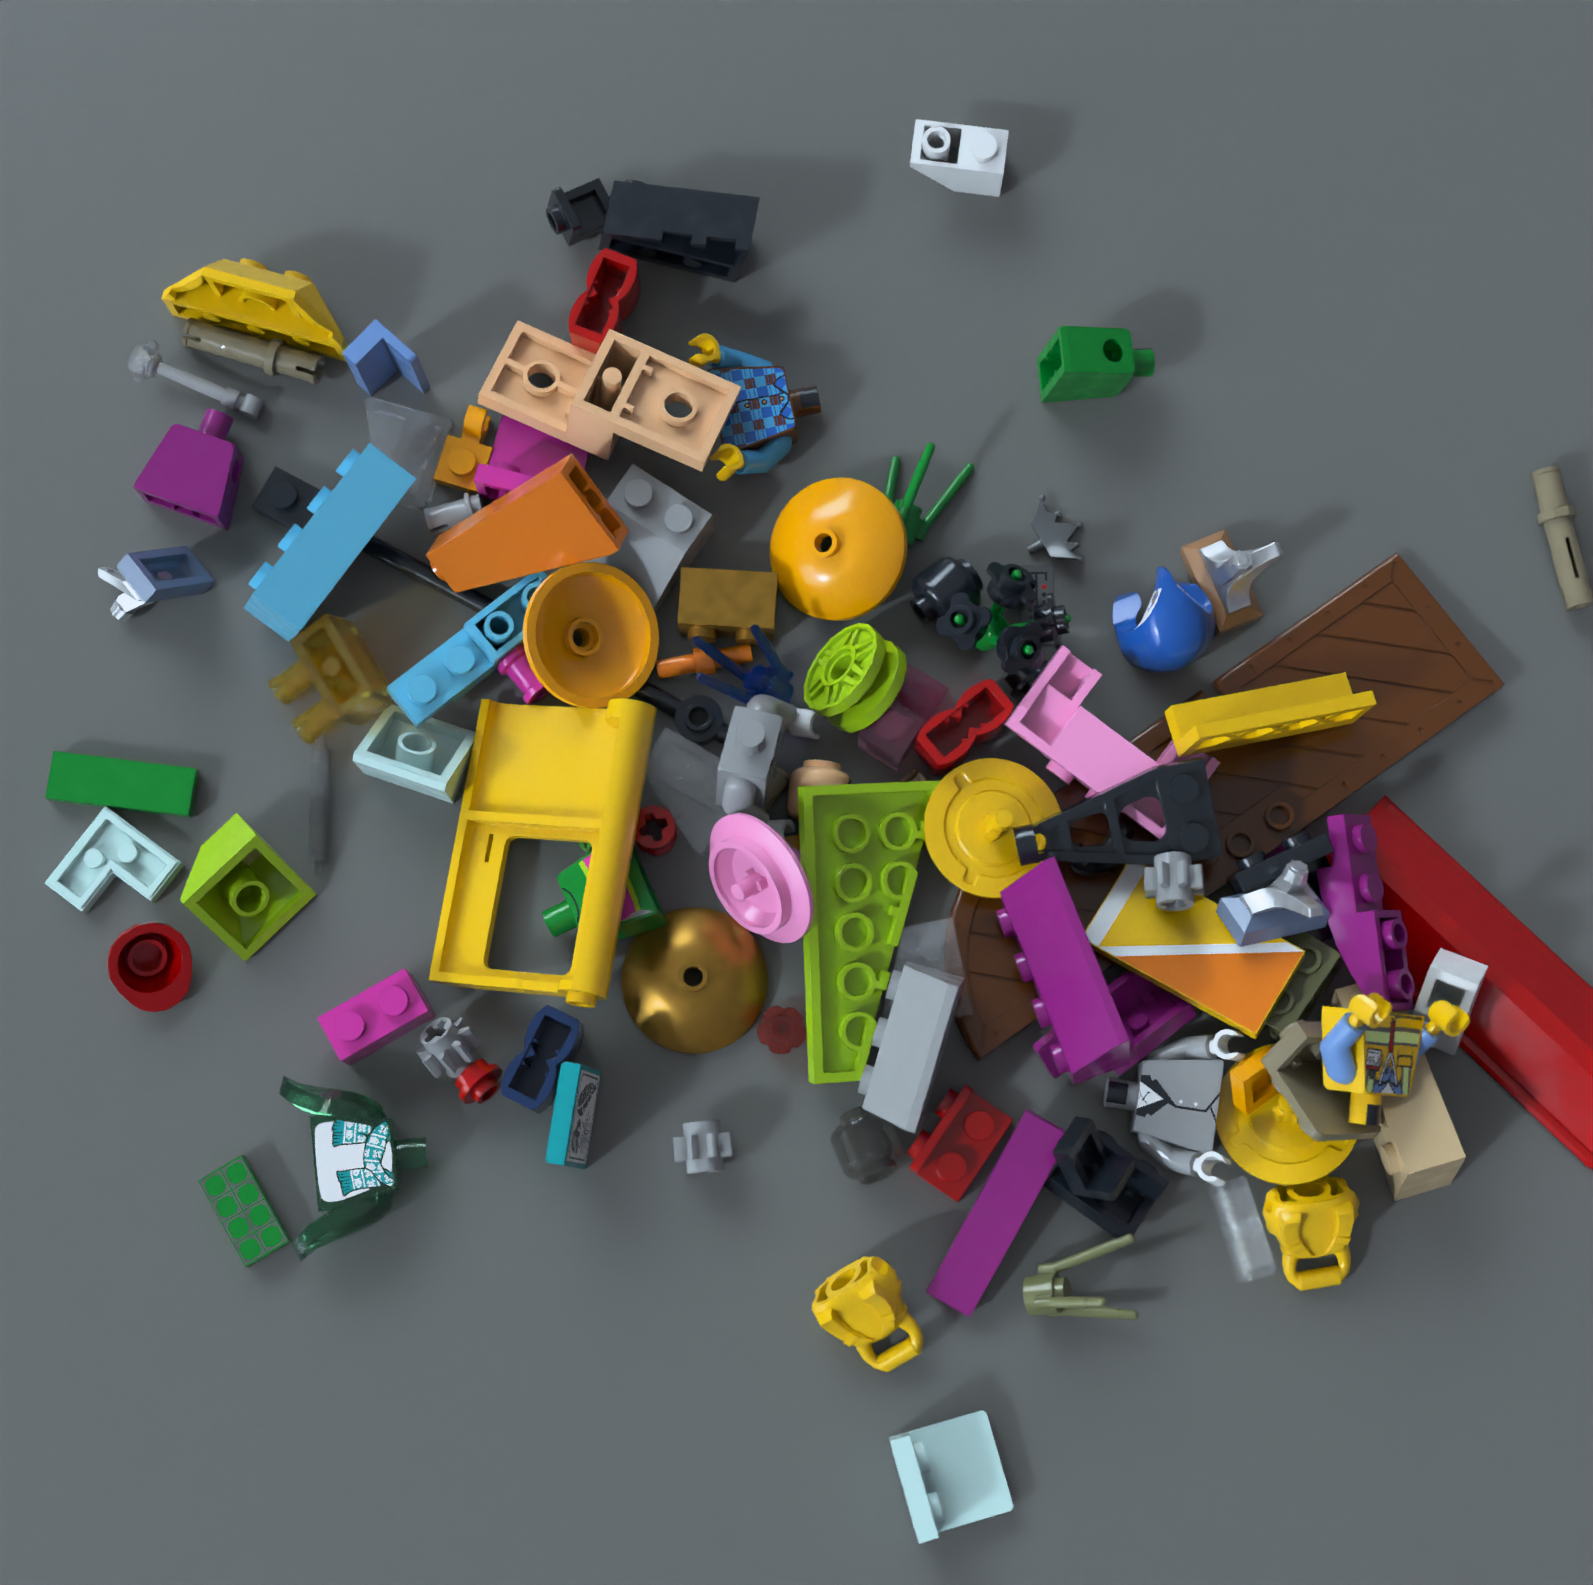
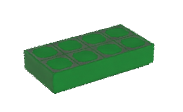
[198,1155,292,1267]

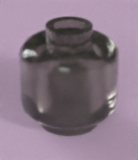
[830,1106,903,1185]

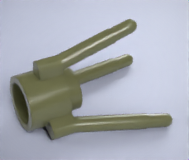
[1023,1234,1139,1320]

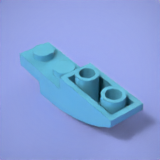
[386,571,548,728]

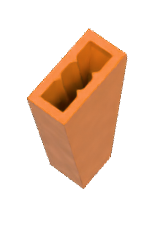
[426,453,629,593]

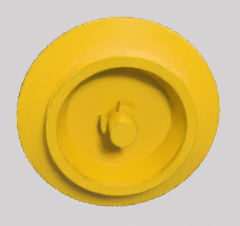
[923,758,1061,898]
[1216,1044,1357,1185]

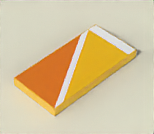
[1085,864,1306,1040]

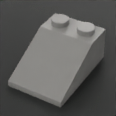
[572,463,714,614]

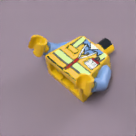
[1319,992,1470,1126]

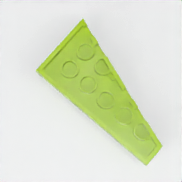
[797,780,941,1084]

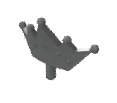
[1027,495,1084,563]

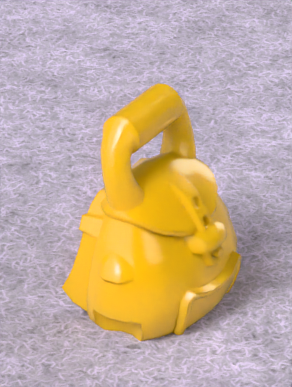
[1262,1175,1360,1291]
[812,1256,924,1372]

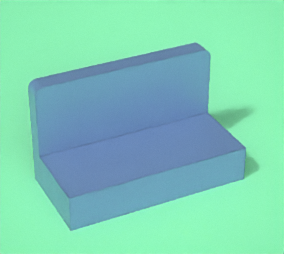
[342,319,430,397]

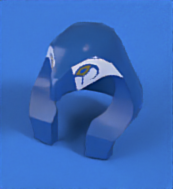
[1112,566,1216,673]

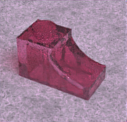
[857,663,949,771]

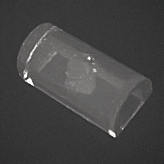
[1206,1175,1277,1283]

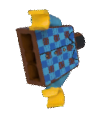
[688,333,821,481]

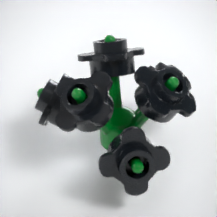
[936,562,1071,698]

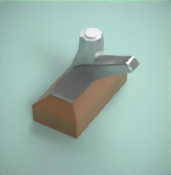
[1179,530,1284,637]

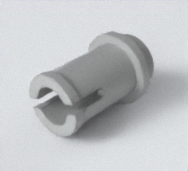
[424,492,484,538]

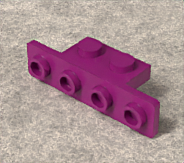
[1033,970,1197,1078]

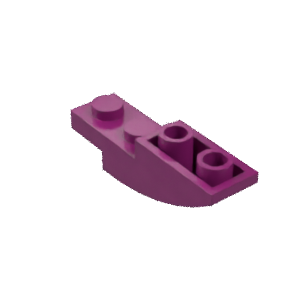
[1316,814,1414,1011]

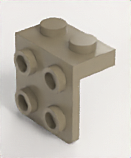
[1261,1020,1381,1141]

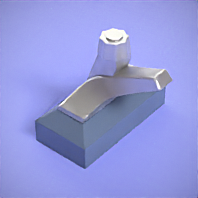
[98,546,215,622]
[1216,860,1330,947]

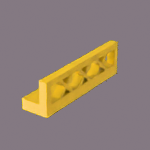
[1164,672,1377,758]

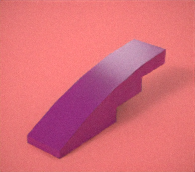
[926,1108,1066,1317]

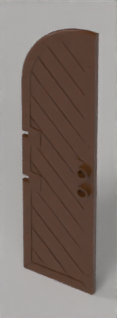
[944,553,1504,1062]

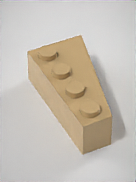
[1330,983,1466,1201]

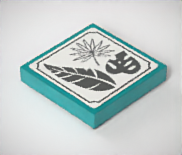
[545,1061,601,1169]

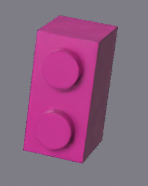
[317,968,436,1066]

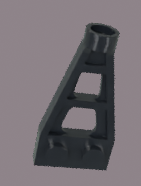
[1013,757,1223,866]

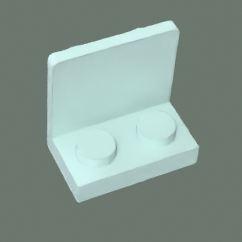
[888,1410,1014,1544]

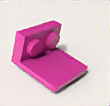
[474,414,590,501]

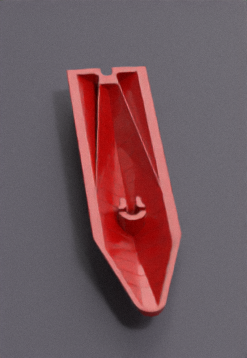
[1326,795,1593,1169]

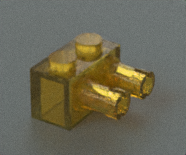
[268,613,395,745]

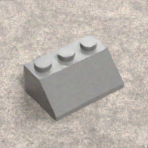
[858,961,965,1133]

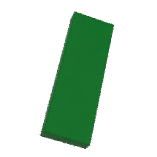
[45,751,200,818]

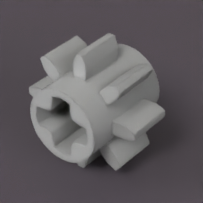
[1143,852,1204,911]
[417,1017,482,1078]
[673,1120,734,1174]

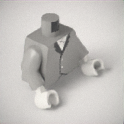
[716,694,825,847]
[1103,1029,1245,1187]

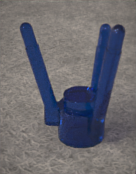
[692,624,794,704]

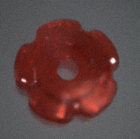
[757,1006,806,1054]

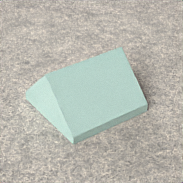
[352,703,475,804]

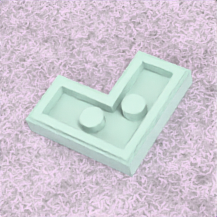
[45,806,184,914]

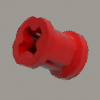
[635,805,678,856]

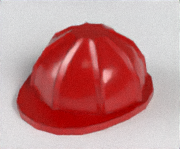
[106,922,192,1012]

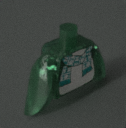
[279,1075,429,1262]

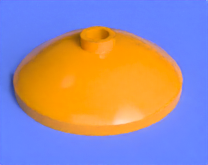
[769,477,907,621]
[523,562,659,708]

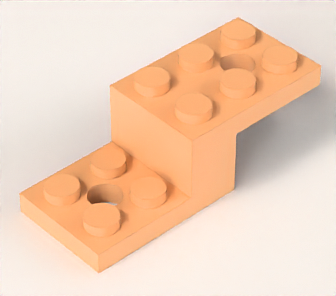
[478,320,741,472]

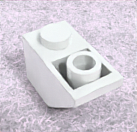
[910,119,1009,197]
[1413,948,1488,1056]

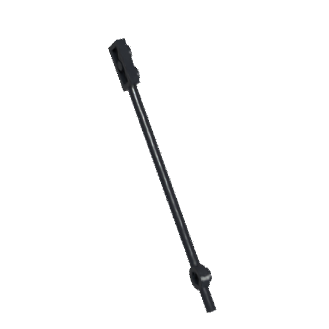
[252,466,729,746]

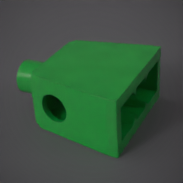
[1037,326,1155,403]

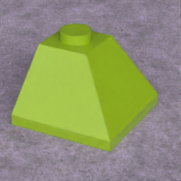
[180,813,316,962]

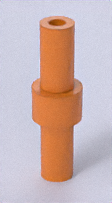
[656,644,753,679]

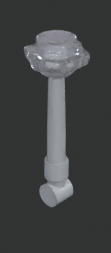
[128,340,264,420]

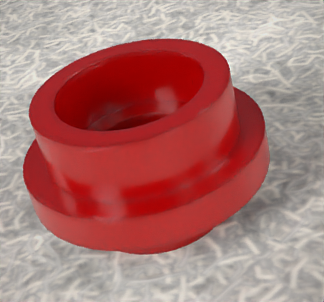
[455,1058,502,1104]

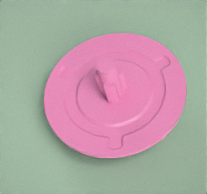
[709,813,814,943]

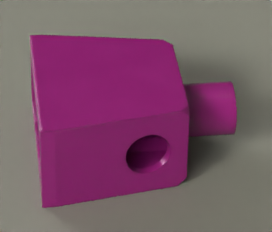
[133,408,244,531]

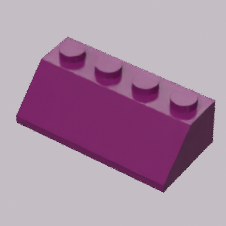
[995,857,1130,1085]

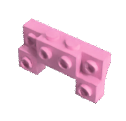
[1004,646,1221,839]

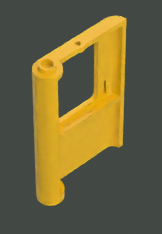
[428,698,657,1008]

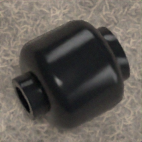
[910,557,983,624]

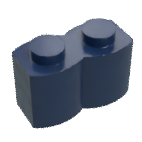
[501,1004,584,1114]

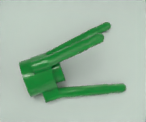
[884,442,974,548]

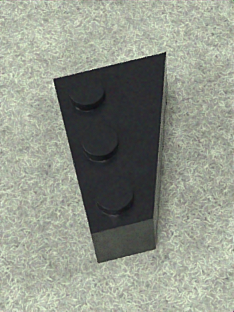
[598,180,760,282]

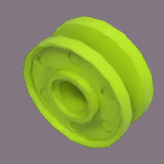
[803,623,907,733]

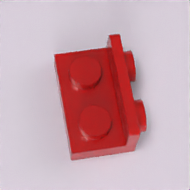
[906,1084,1013,1203]

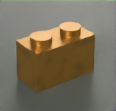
[677,567,778,646]

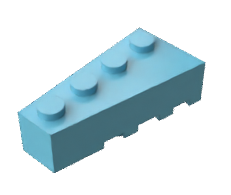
[244,443,417,643]

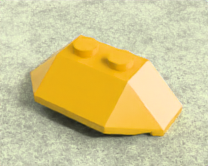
[161,258,348,362]

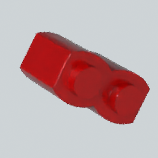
[568,248,640,354]
[914,679,1014,776]

